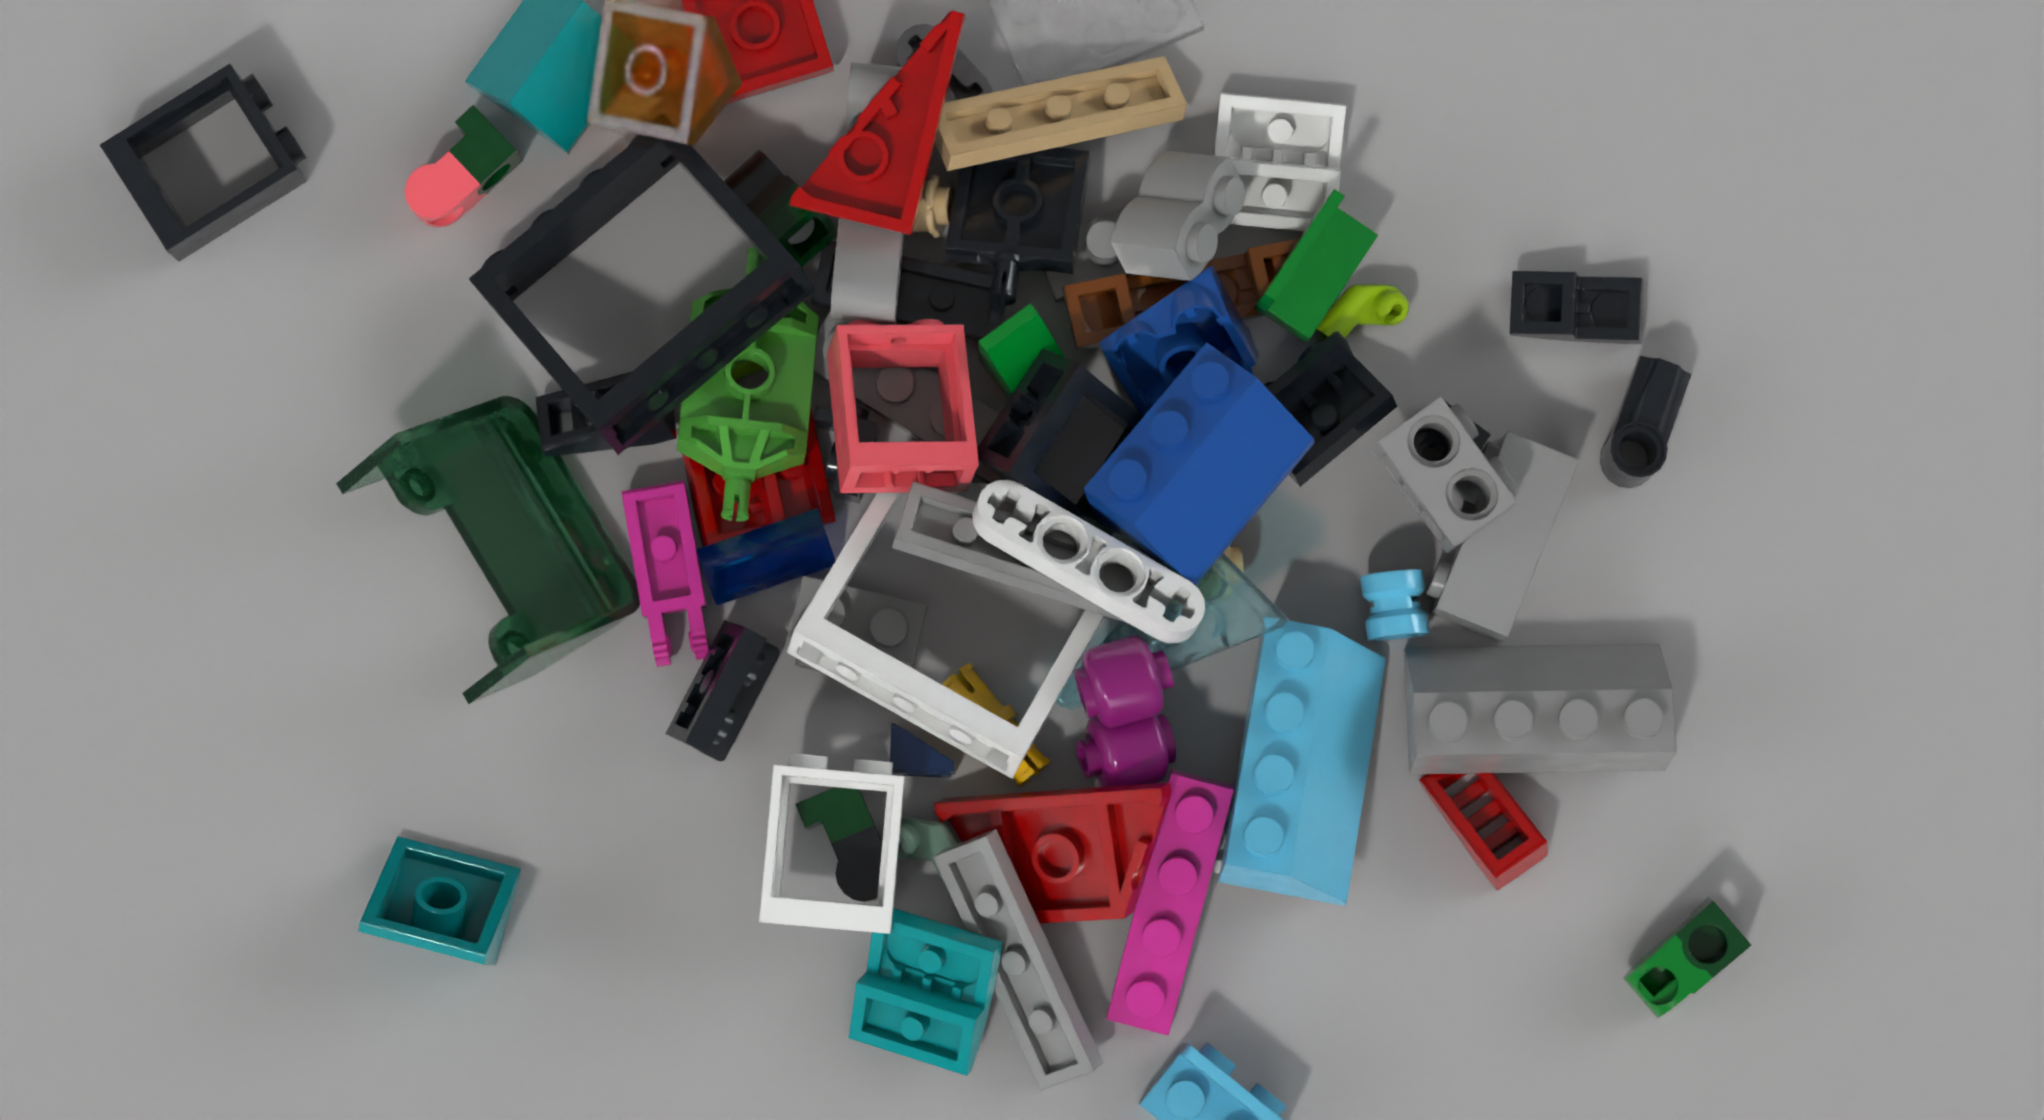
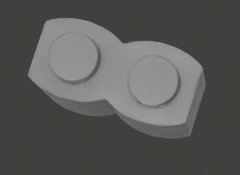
[1110,151,1245,281]

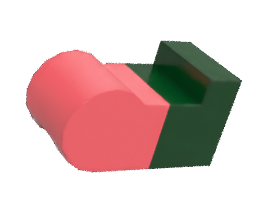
[404,105,523,228]

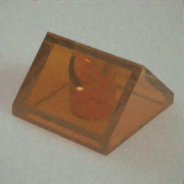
[587,0,742,145]

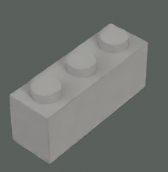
[1426,431,1579,642]

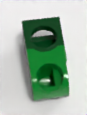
[1623,897,1752,1018]

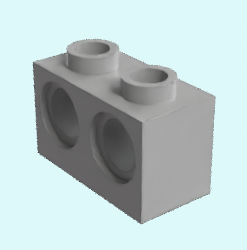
[1373,396,1517,553]

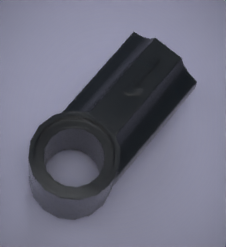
[1600,356,1692,488]

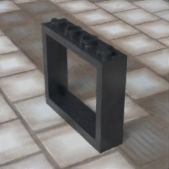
[469,116,816,455]

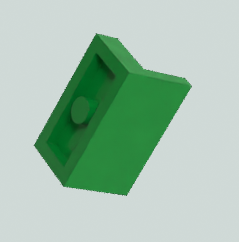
[1253,189,1378,343]

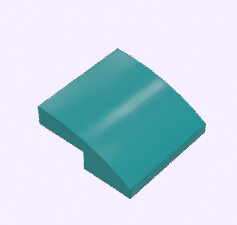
[848,908,1003,1076]

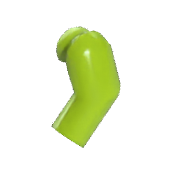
[1315,284,1409,340]

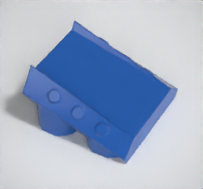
[1099,265,1260,416]

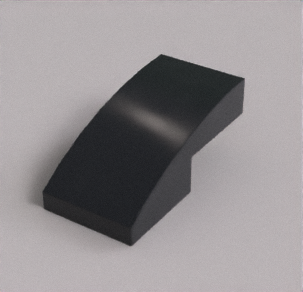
[1509,271,1644,344]

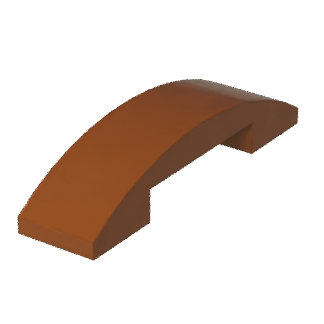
[1062,238,1299,350]

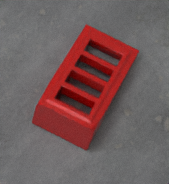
[1419,773,1548,890]

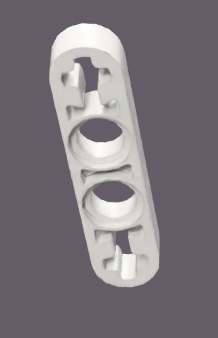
[972,480,1205,643]

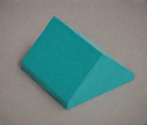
[465,0,641,155]
[358,836,521,965]

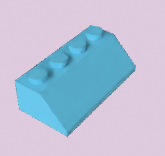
[1218,617,1386,906]

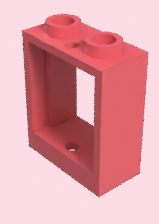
[827,319,979,493]

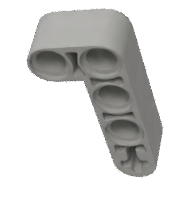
[831,63,904,325]

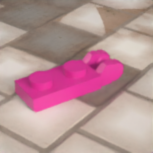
[621,480,710,667]

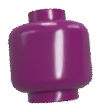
[1073,635,1174,728]
[1076,713,1176,787]

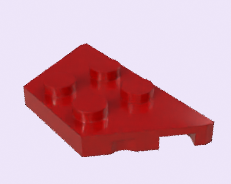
[934,782,1172,923]

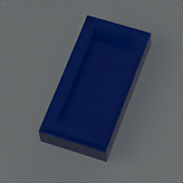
[696,508,836,606]

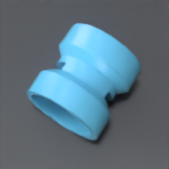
[1360,569,1430,641]

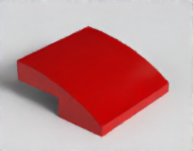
[676,407,836,553]

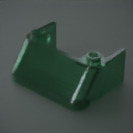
[336,396,640,704]

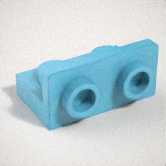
[1139,1042,1287,1120]

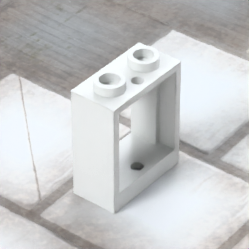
[759,753,905,934]

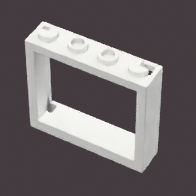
[787,482,1105,779]

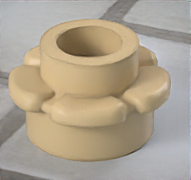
[913,175,955,238]

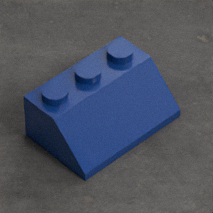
[1083,342,1315,586]

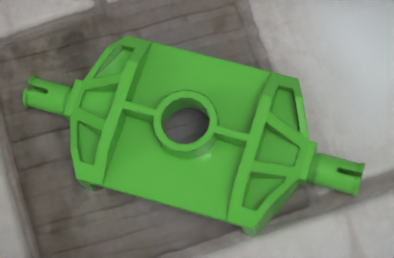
[676,246,819,522]

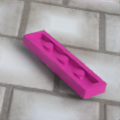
[1106,769,1234,1036]

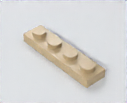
[935,56,1187,171]

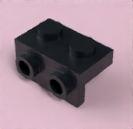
[1263,331,1398,487]

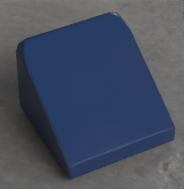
[890,723,955,778]

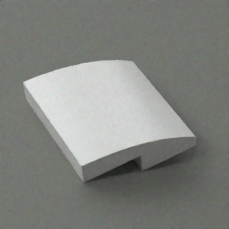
[1214,92,1346,231]

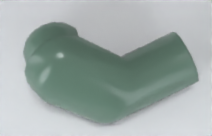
[898,817,958,881]

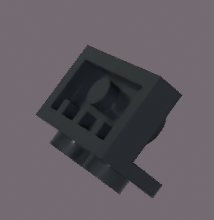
[665,620,780,761]

